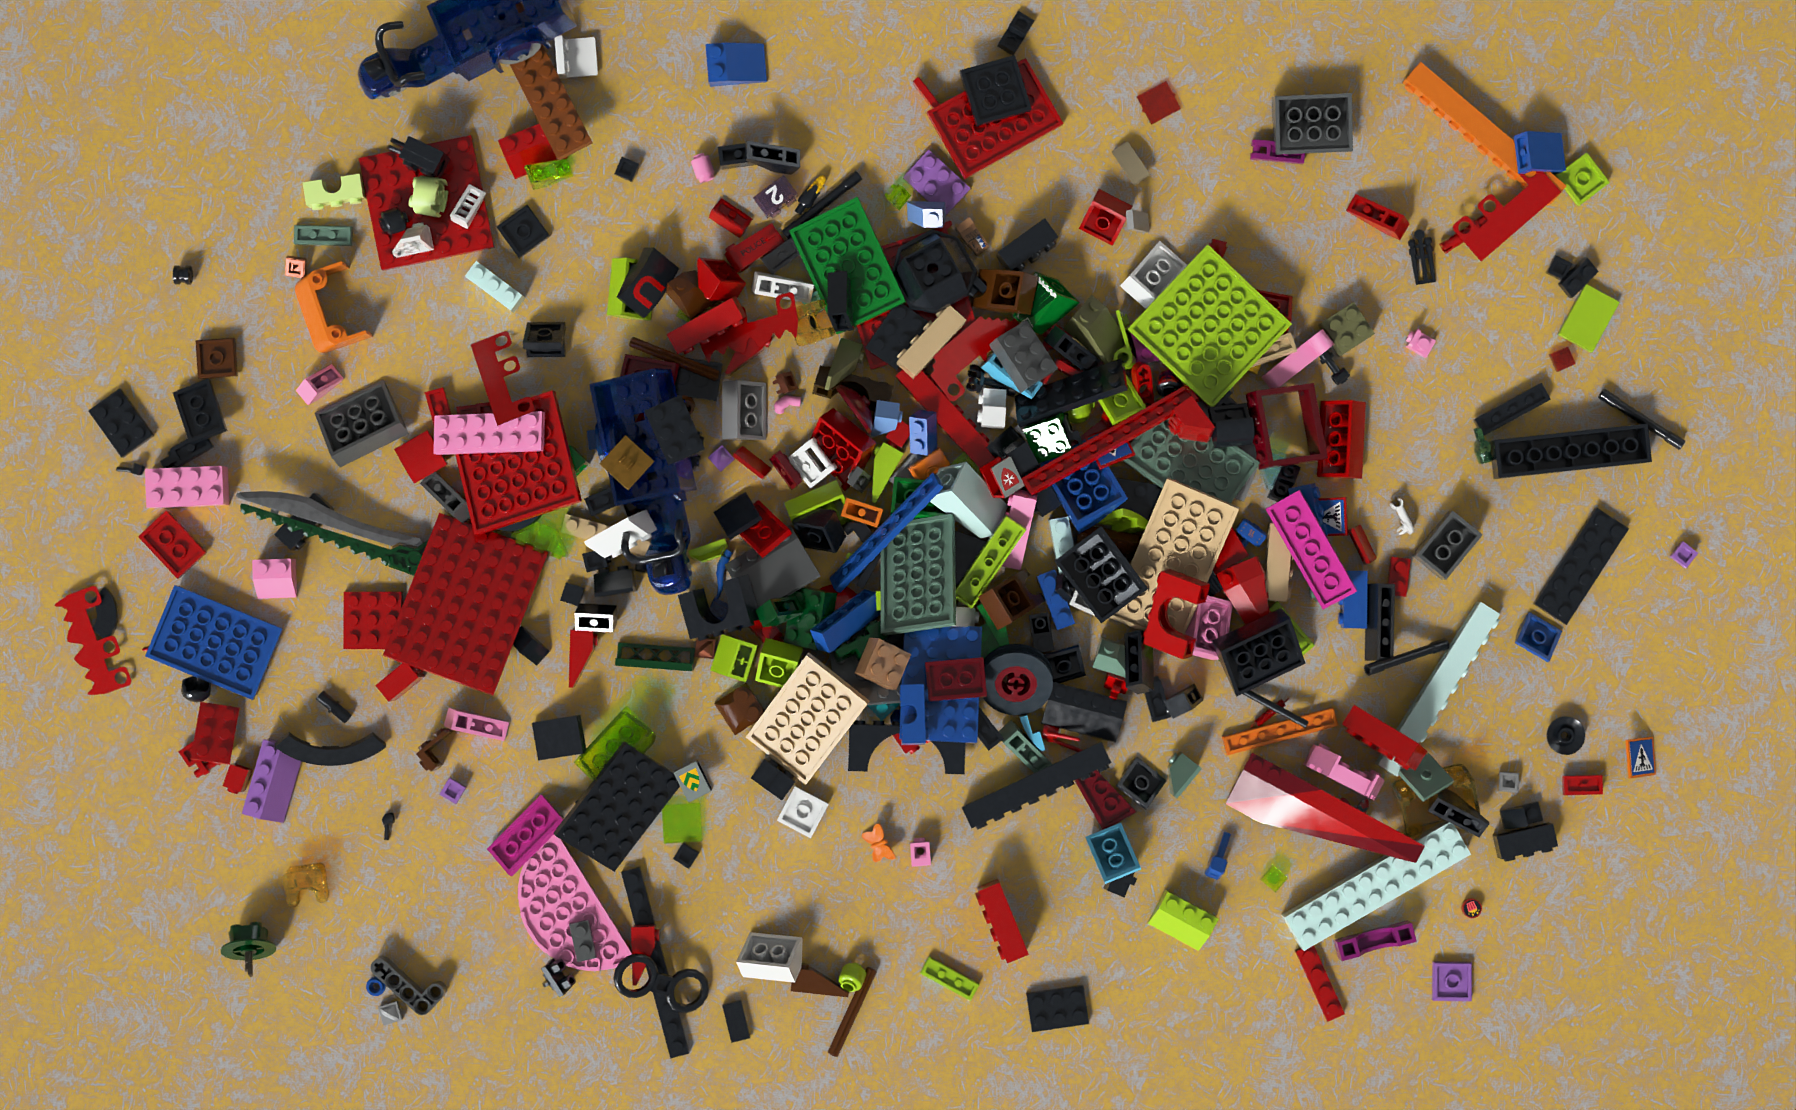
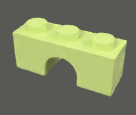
[303,174,367,210]

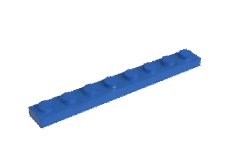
[829,473,944,593]

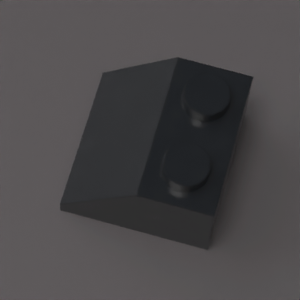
[792,508,847,553]
[594,565,637,597]

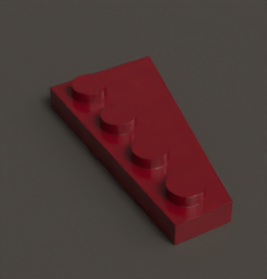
[1074,770,1136,830]

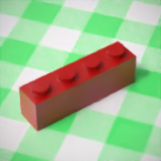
[666,296,747,355]

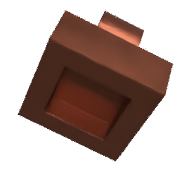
[772,371,798,394]

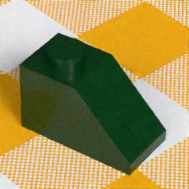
[755,596,804,627]

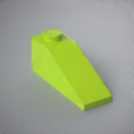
[872,442,904,504]

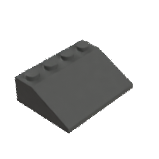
[1272,93,1353,155]
[315,380,409,467]
[725,525,820,608]

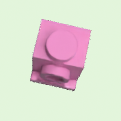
[910,837,931,867]

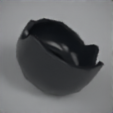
[181,677,211,703]

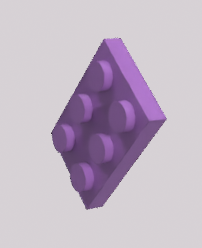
[903,150,971,215]

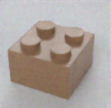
[855,638,911,690]

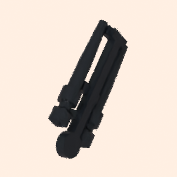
[1408,230,1436,285]

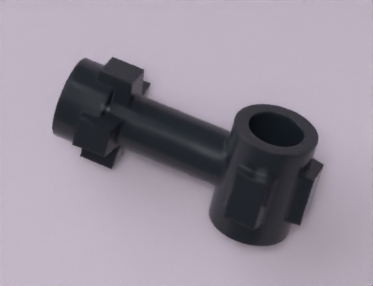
[1319,350,1350,385]

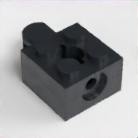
[387,136,450,178]

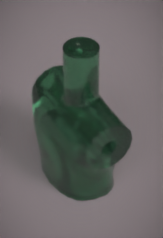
[1473,427,1493,464]

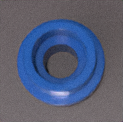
[366,977,386,996]

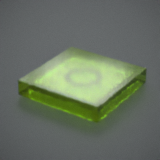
[662,803,703,844]

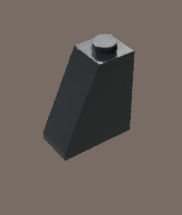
[827,270,854,332]

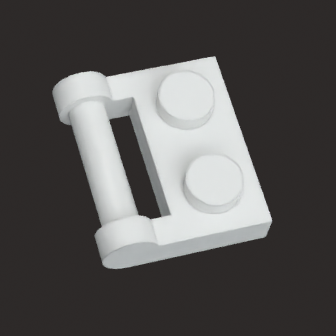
[788,437,838,489]

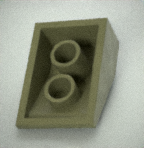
[1063,295,1125,364]

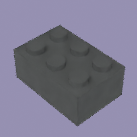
[989,320,1058,393]
[1412,510,1482,580]

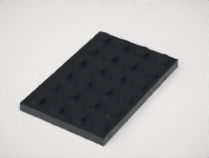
[554,741,680,872]

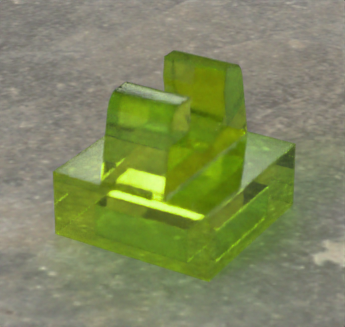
[884,184,911,211]

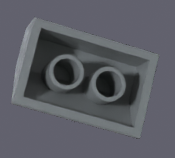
[722,380,766,440]

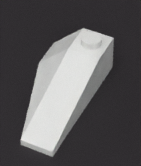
[392,223,434,258]

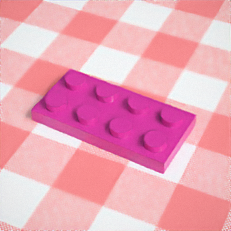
[487,794,564,876]

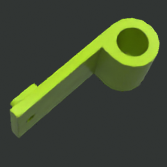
[1114,310,1136,371]

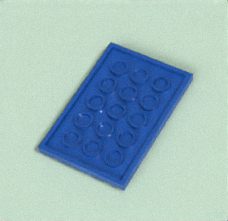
[145,585,283,700]
[899,626,982,743]

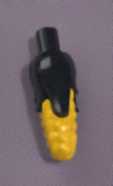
[794,175,826,215]

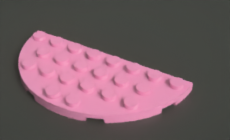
[518,835,632,971]

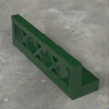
[615,642,695,671]

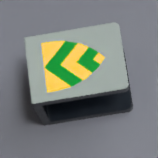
[673,760,712,802]

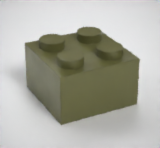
[1318,302,1375,357]

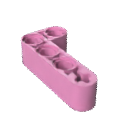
[1261,329,1334,389]

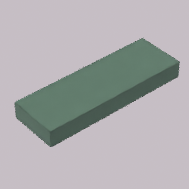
[294,225,353,246]

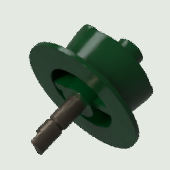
[221,922,276,977]

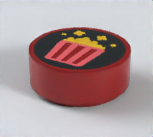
[1461,898,1482,918]

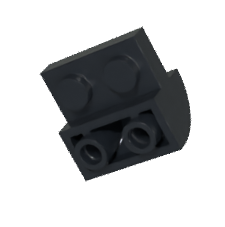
[1208,403,1254,449]

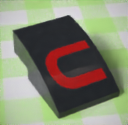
[617,247,679,318]

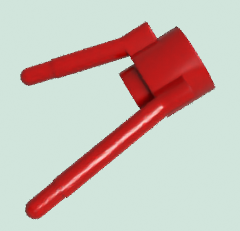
[1042,724,1082,752]

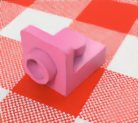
[1405,329,1436,358]

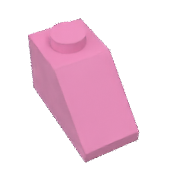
[296,364,344,405]

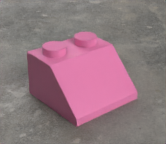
[252,559,297,599]

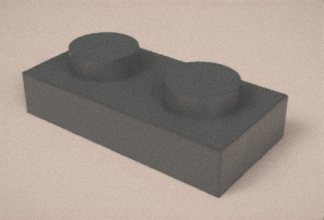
[847,466,872,493]
[569,919,597,962]

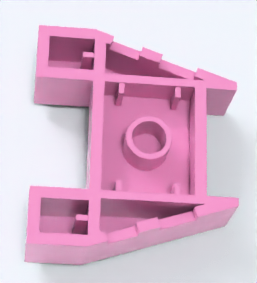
[1303,743,1385,801]

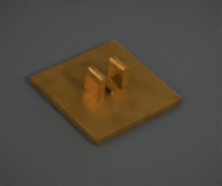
[599,435,655,490]

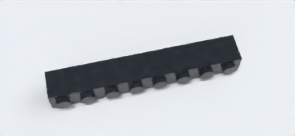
[962,741,1112,830]

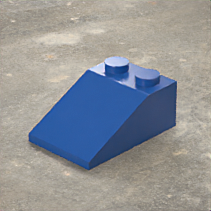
[705,43,767,87]

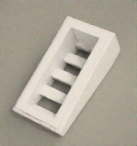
[450,184,486,229]

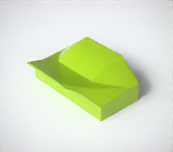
[688,538,728,563]

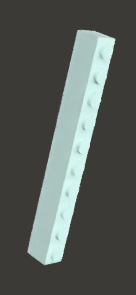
[1375,602,1500,777]

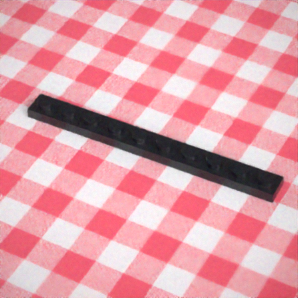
[621,867,690,1059]

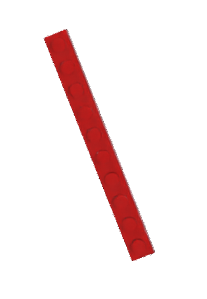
[1021,385,1198,496]

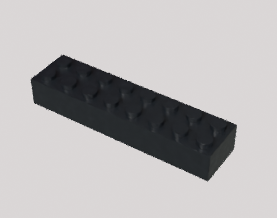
[1489,424,1652,479]

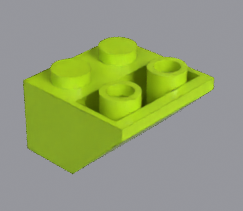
[710,634,759,682]

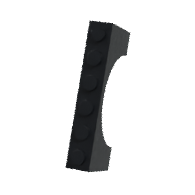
[848,720,965,775]

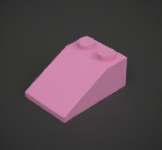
[1185,595,1233,660]

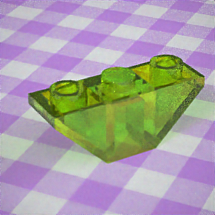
[524,159,573,190]
[511,522,569,560]

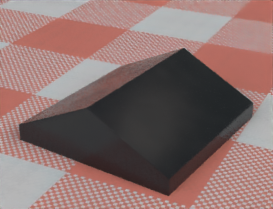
[1116,757,1167,810]

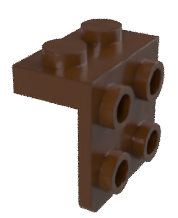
[416,728,454,772]

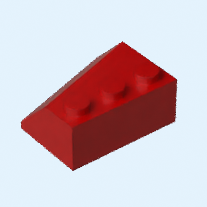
[810,408,877,491]

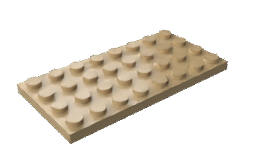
[1109,477,1240,634]

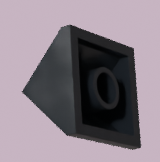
[1044,645,1086,683]

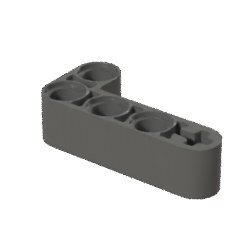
[371,956,447,1015]

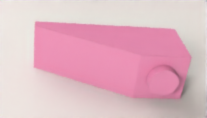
[444,707,509,741]

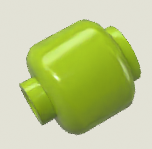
[838,963,866,992]

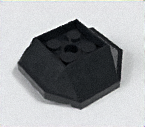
[893,229,977,314]

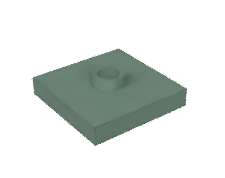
[1398,753,1454,802]

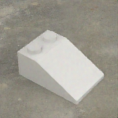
[1120,241,1187,309]

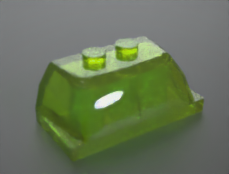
[574,706,656,781]

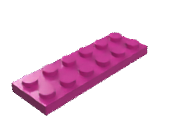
[1266,490,1357,610]

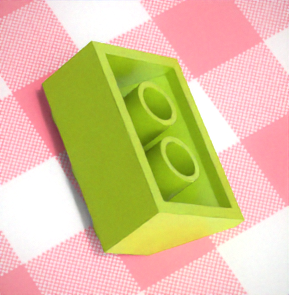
[607,258,652,321]
[784,480,853,543]
[1148,889,1219,951]

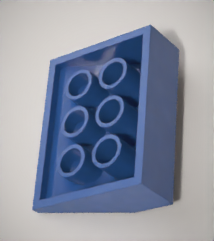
[1040,440,1128,534]

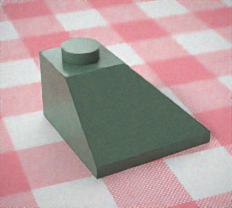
[1092,636,1125,678]
[1168,752,1202,798]

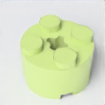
[409,175,448,217]

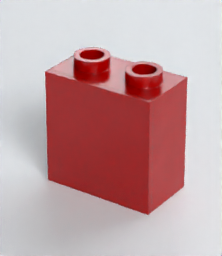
[375,663,425,702]

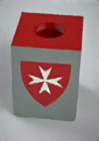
[979,457,1025,498]

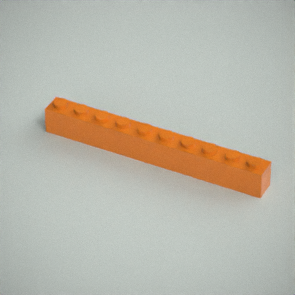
[1402,62,1566,206]

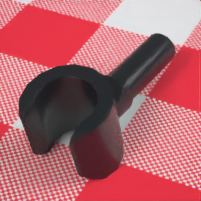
[116,463,145,475]
[382,812,395,840]

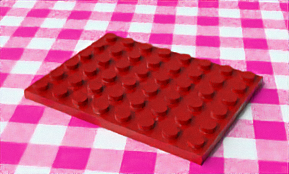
[383,513,548,696]

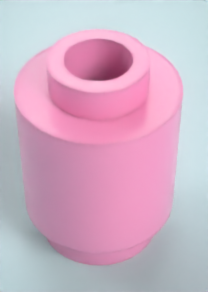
[691,153,715,183]

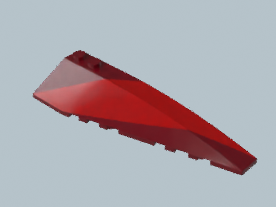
[1225,753,1425,863]

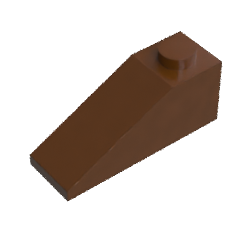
[791,963,849,997]

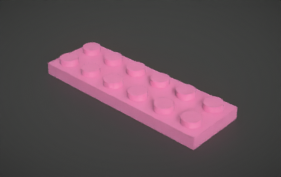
[434,411,545,455]

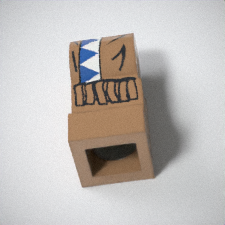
[955,217,989,256]

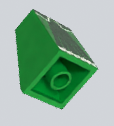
[1013,272,1080,335]

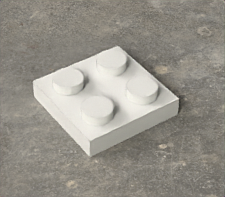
[777,786,829,838]

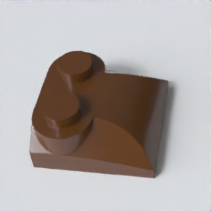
[714,683,765,735]

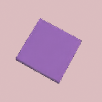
[1432,961,1472,1001]

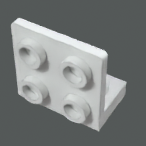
[554,35,598,79]

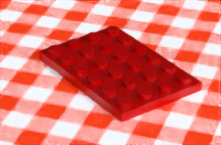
[926,58,1064,180]

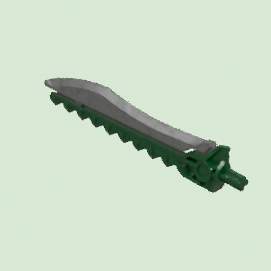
[236,491,428,576]

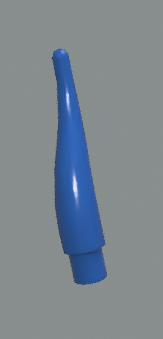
[714,549,733,602]

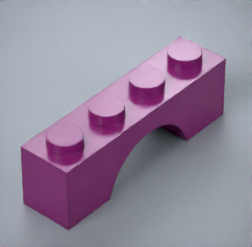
[1333,920,1417,961]

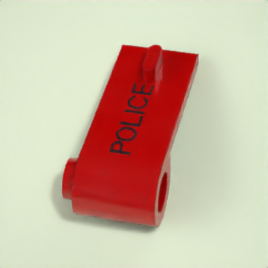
[724,223,784,274]

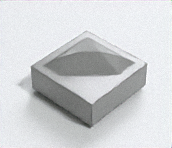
[1498,772,1519,793]
[378,1001,403,1025]

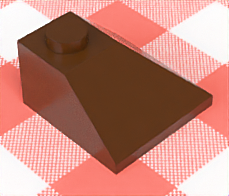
[666,270,718,321]

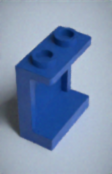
[1514,131,1566,175]

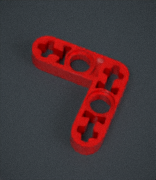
[1102,361,1154,426]

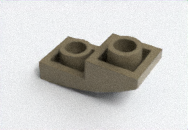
[1112,141,1150,186]

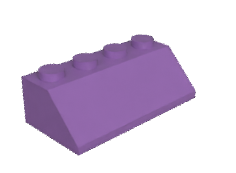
[242,738,302,823]

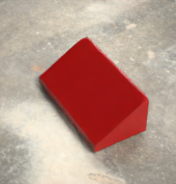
[709,198,753,238]
[733,446,772,480]
[1348,525,1377,564]

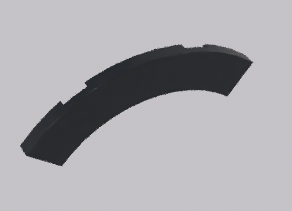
[275,732,386,766]

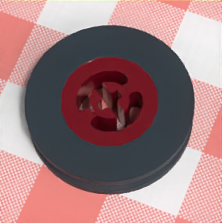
[983,644,1053,715]

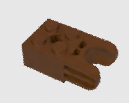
[972,269,1038,315]
[978,568,1045,630]

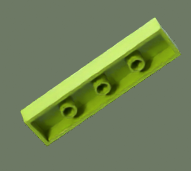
[956,515,1026,609]

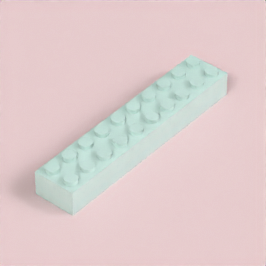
[1282,820,1471,951]

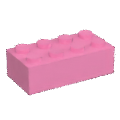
[145,466,229,508]

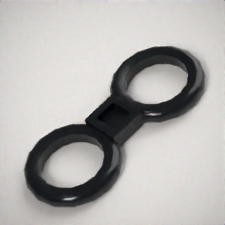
[613,953,709,1013]

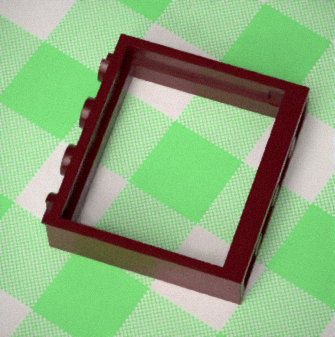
[1246,383,1328,470]

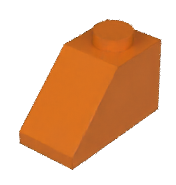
[841,498,883,528]

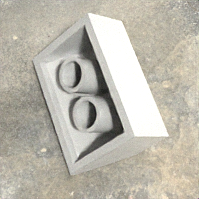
[584,510,657,558]
[736,932,803,982]

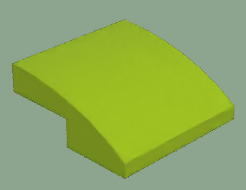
[1098,508,1149,534]

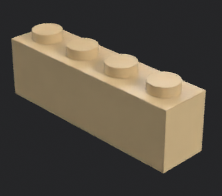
[897,306,966,379]
[1264,523,1294,602]

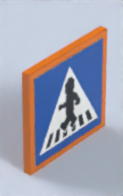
[1625,736,1656,778]

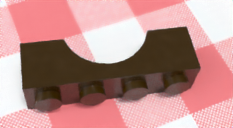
[812,365,894,411]

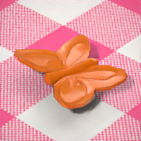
[862,823,896,862]

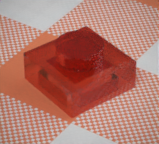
[1549,347,1576,372]

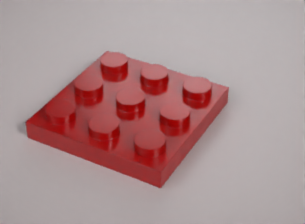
[343,592,403,649]

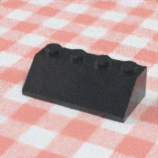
[1041,682,1127,743]

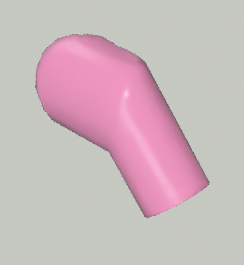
[774,395,801,414]

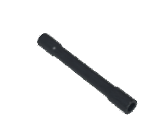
[781,170,862,239]
[1598,389,1685,450]
[1364,638,1449,676]

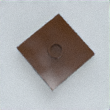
[195,338,238,379]

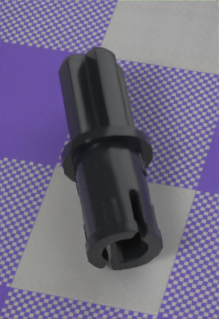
[316,691,352,723]

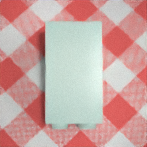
[930,462,1008,538]

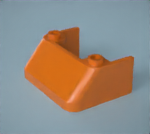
[295,261,373,353]

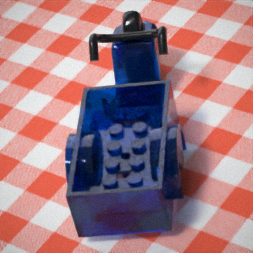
[357,0,577,100]
[589,368,697,595]

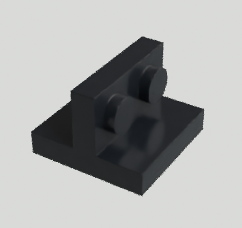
[523,322,566,357]

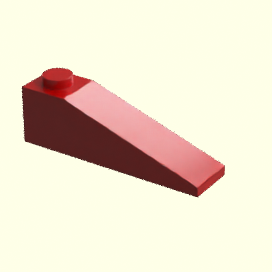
[1216,556,1271,624]

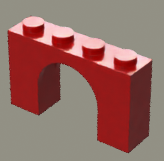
[1143,569,1210,659]

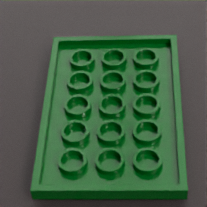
[789,197,907,335]

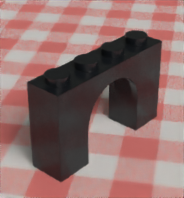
[678,574,759,641]

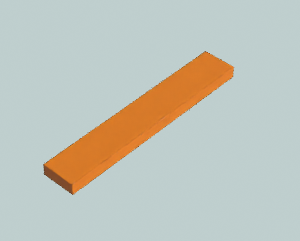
[1222,707,1339,755]

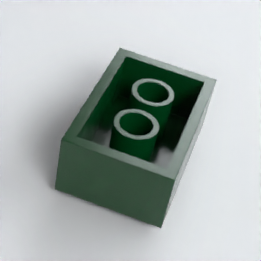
[784,586,837,650]

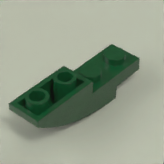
[834,620,891,662]

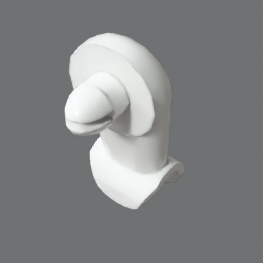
[1389,498,1414,535]

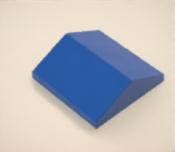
[1515,612,1562,662]

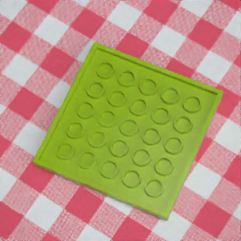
[1127,244,1292,407]

